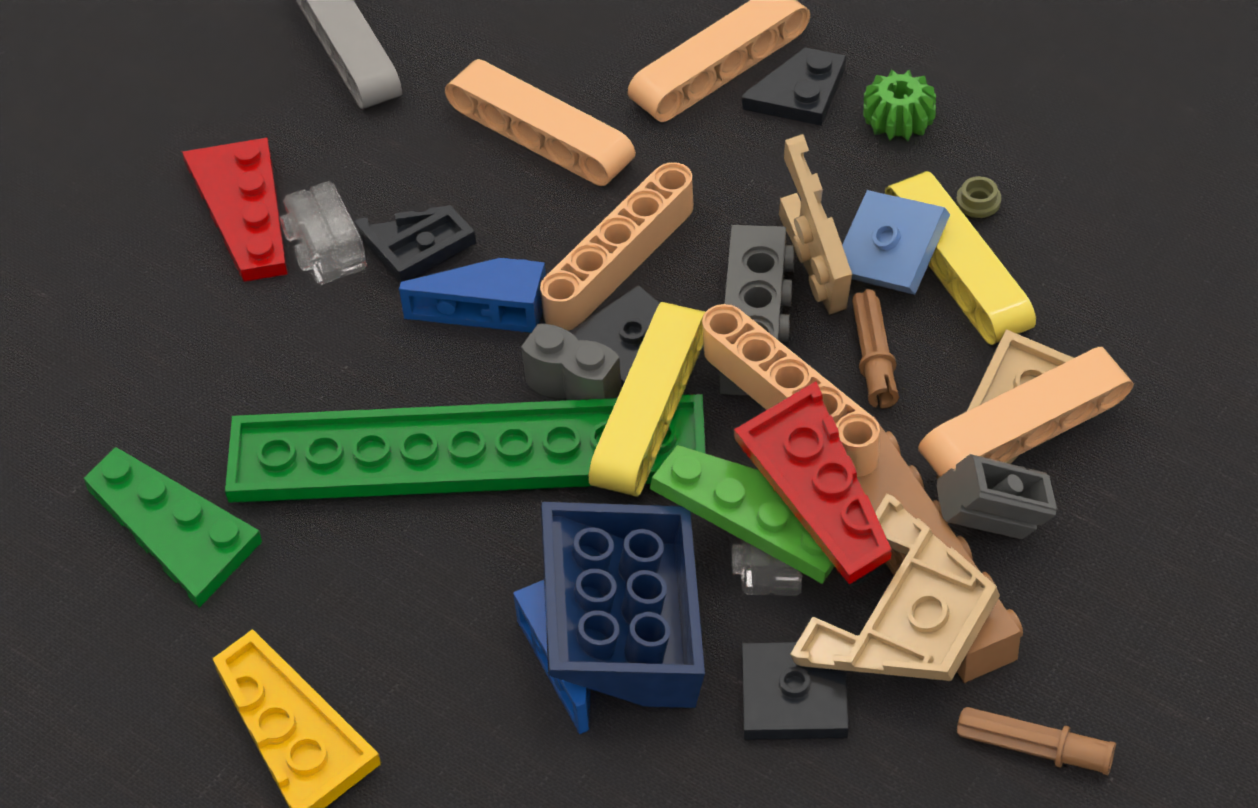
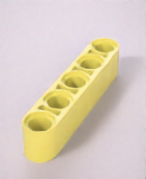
[885,171,1036,345]
[589,302,705,497]

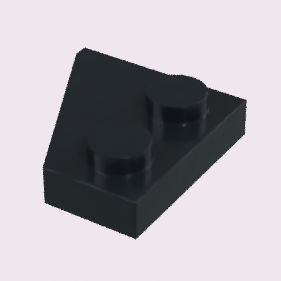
[354,205,476,283]

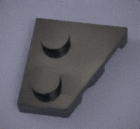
[742,47,846,126]

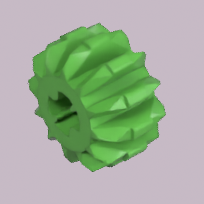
[863,69,936,141]

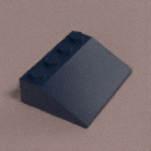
[541,502,705,708]

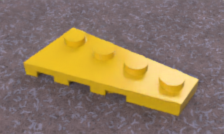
[213,629,381,808]

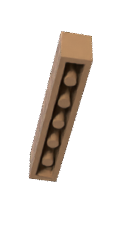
[857,416,1023,683]

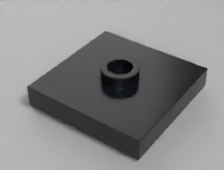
[569,285,660,387]
[742,642,848,740]

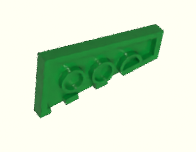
[84,447,262,608]

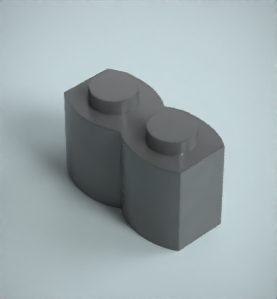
[521,324,622,400]

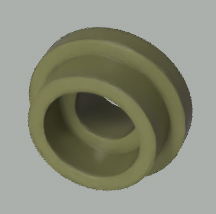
[956,176,1001,218]

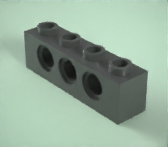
[719,225,795,395]

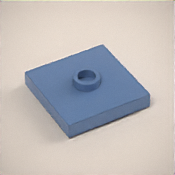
[842,190,950,295]

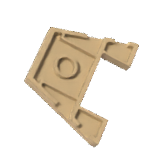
[779,134,852,315]
[790,493,1000,681]

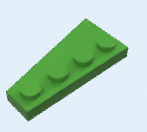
[650,445,834,584]

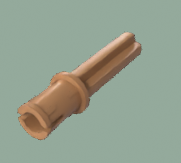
[852,289,899,408]
[957,707,1116,775]

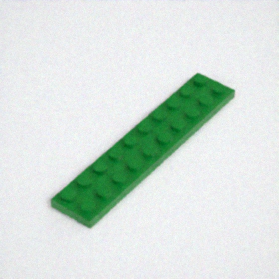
[225,394,705,503]

